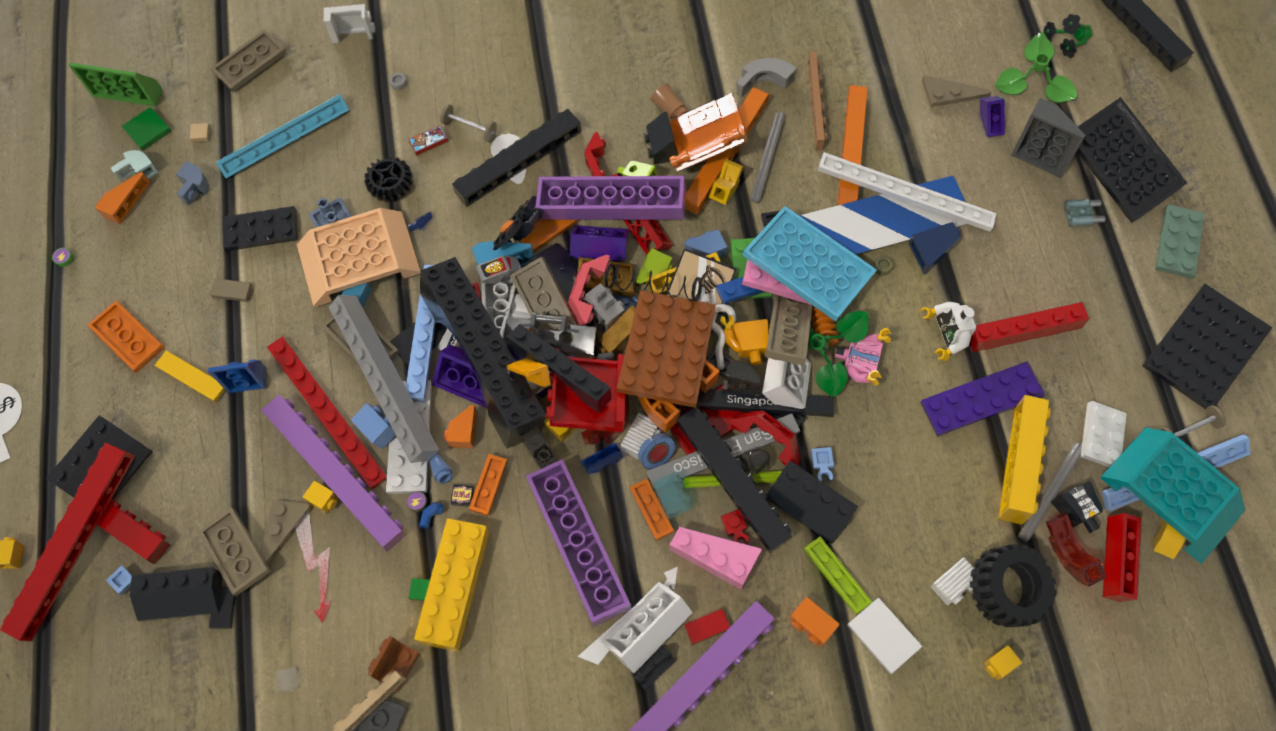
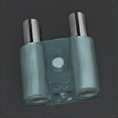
[1064,199,1105,227]

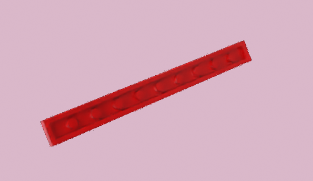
[267,336,387,490]

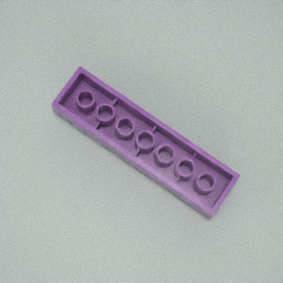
[536,176,686,220]
[526,459,631,627]

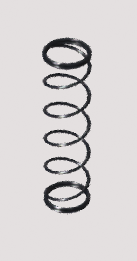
[604,264,702,302]

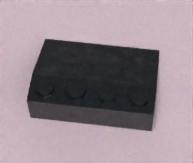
[521,243,588,303]
[46,415,153,501]

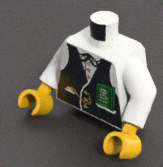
[920,302,976,361]

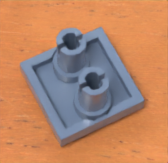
[308,198,352,228]

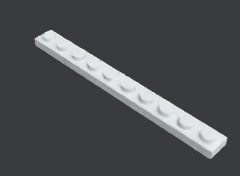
[817,152,997,232]

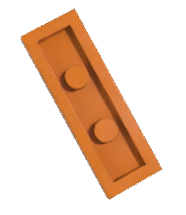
[469,454,508,516]
[629,479,674,541]

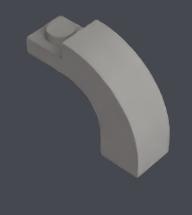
[736,58,797,97]

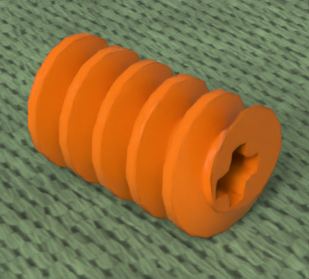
[811,308,839,348]

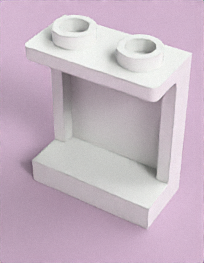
[324,4,375,43]

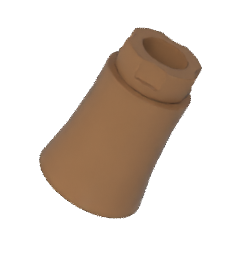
[651,84,689,120]

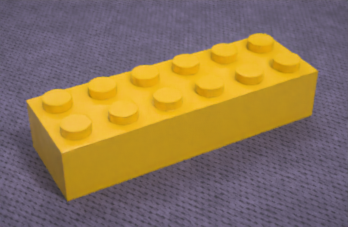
[998,395,1051,525]
[414,518,490,652]

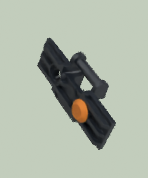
[493,195,544,251]

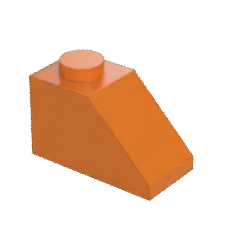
[444,405,477,449]

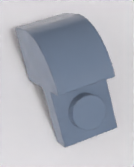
[176,161,209,206]

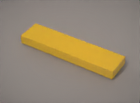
[154,350,225,403]

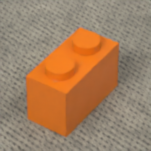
[789,597,840,647]

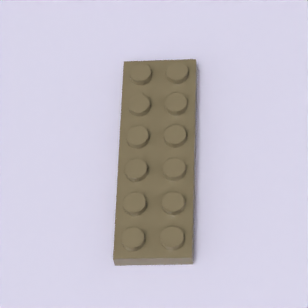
[510,257,595,359]
[765,294,812,366]

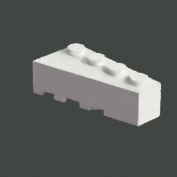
[481,275,517,340]

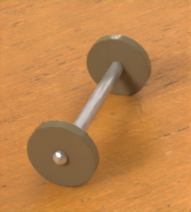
[440,104,497,142]
[1160,405,1226,437]

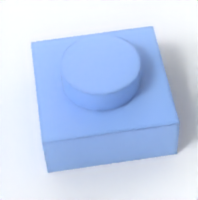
[106,565,132,595]

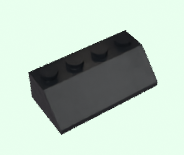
[766,461,858,544]
[130,567,222,621]

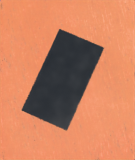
[390,322,447,366]

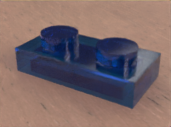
[580,443,624,475]

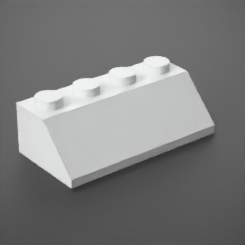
[601,582,693,673]

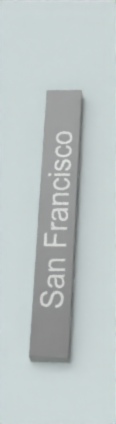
[646,414,800,491]

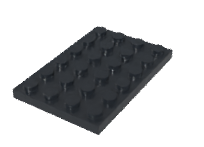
[1076,97,1187,223]
[1142,284,1273,409]

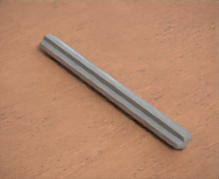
[750,112,785,203]
[1018,442,1082,542]

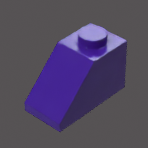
[980,96,1005,137]

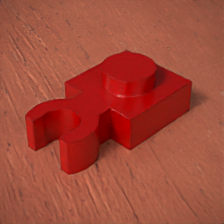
[721,510,749,545]

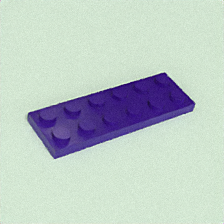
[920,362,1045,437]

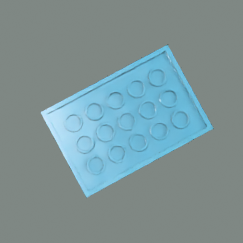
[742,206,877,321]

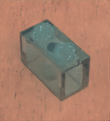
[651,472,692,519]

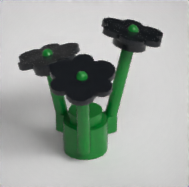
[1043,14,1093,58]

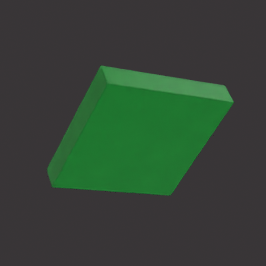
[121,107,171,151]

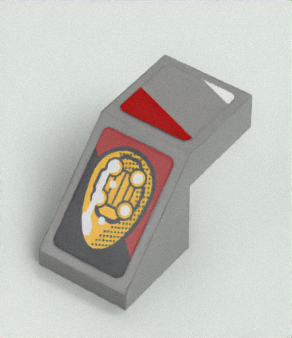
[476,256,521,284]

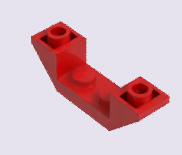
[584,132,618,176]
[729,410,801,466]

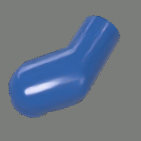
[419,502,444,529]

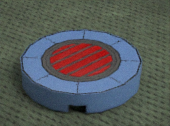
[638,433,675,469]

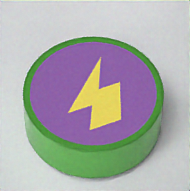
[52,248,73,267]

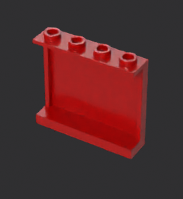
[546,348,625,432]

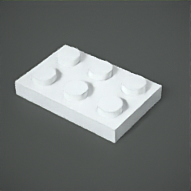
[1081,401,1127,467]

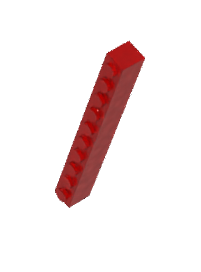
[0,443,135,642]

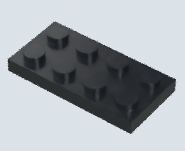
[222,206,298,251]

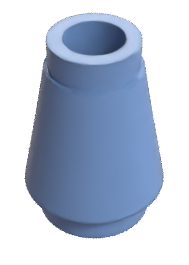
[429,454,453,484]

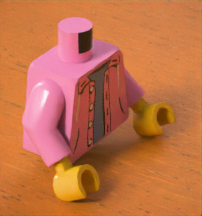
[835,328,892,386]

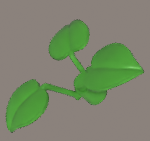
[995,32,1077,103]

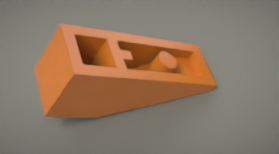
[95,172,151,224]

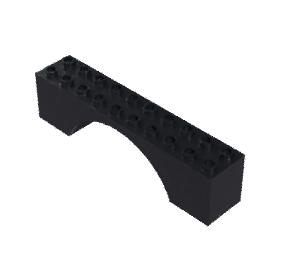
[420,257,546,449]

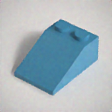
[471,241,534,266]

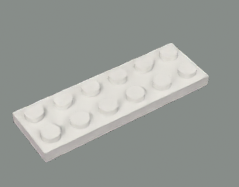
[386,380,432,494]

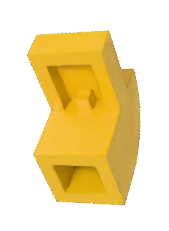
[709,159,743,205]
[1153,517,1186,559]

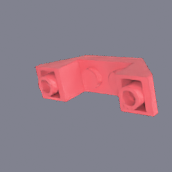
[568,255,610,326]

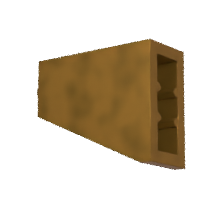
[597,305,636,358]

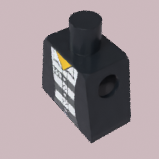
[1051,481,1103,534]

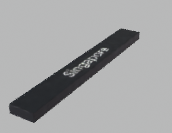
[677,389,834,417]

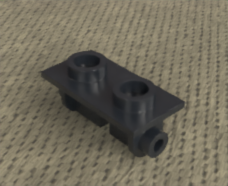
[631,645,676,690]

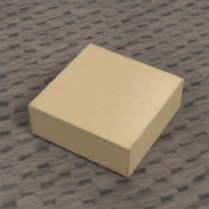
[189,123,210,142]

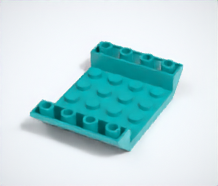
[1100,427,1246,564]

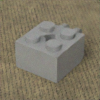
[583,283,626,334]

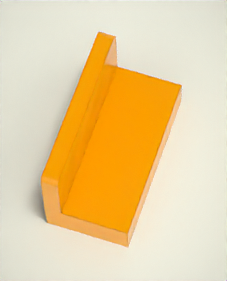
[507,358,551,387]

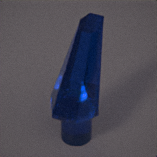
[408,211,432,232]

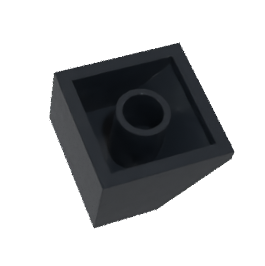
[644,112,675,165]

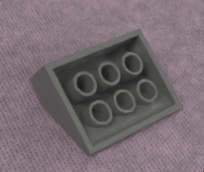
[1011,98,1085,178]

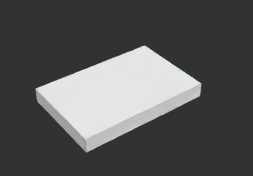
[847,597,922,675]

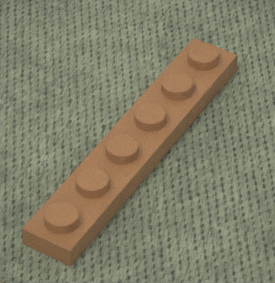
[808,52,827,150]

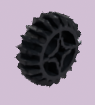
[364,156,413,202]

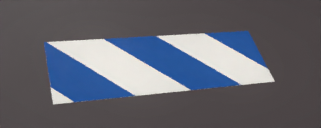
[799,176,967,254]

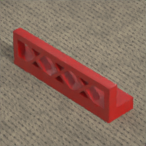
[623,219,673,255]

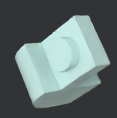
[111,150,158,182]

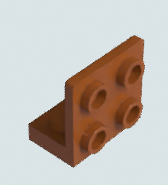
[368,635,420,692]

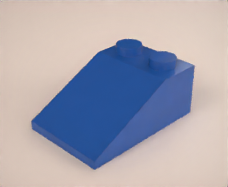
[208,359,266,393]

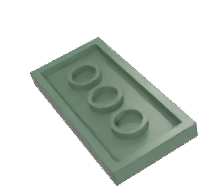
[1155,204,1205,279]

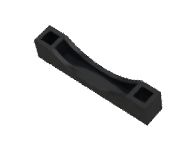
[506,324,611,413]

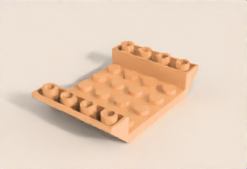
[297,208,420,307]

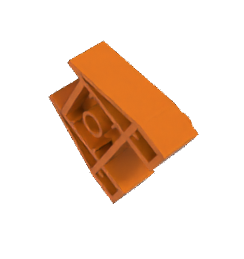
[636,359,719,433]

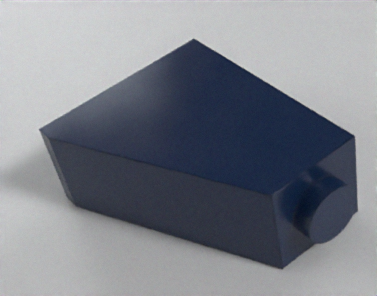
[909,222,961,274]

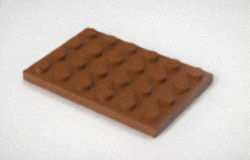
[617,290,716,408]

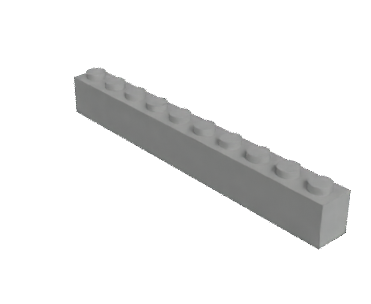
[329,295,439,463]

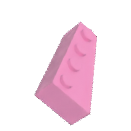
[670,527,762,590]

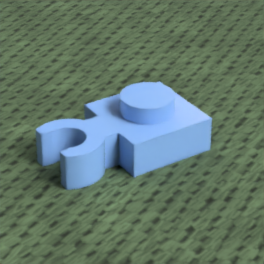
[811,447,834,482]

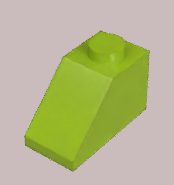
[635,248,673,285]

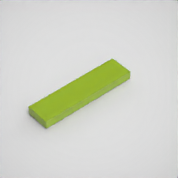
[804,537,872,616]

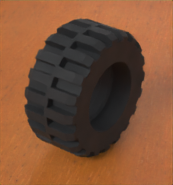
[970,544,1056,628]

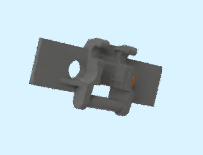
[504,312,597,354]

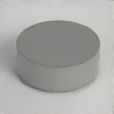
[389,73,407,90]

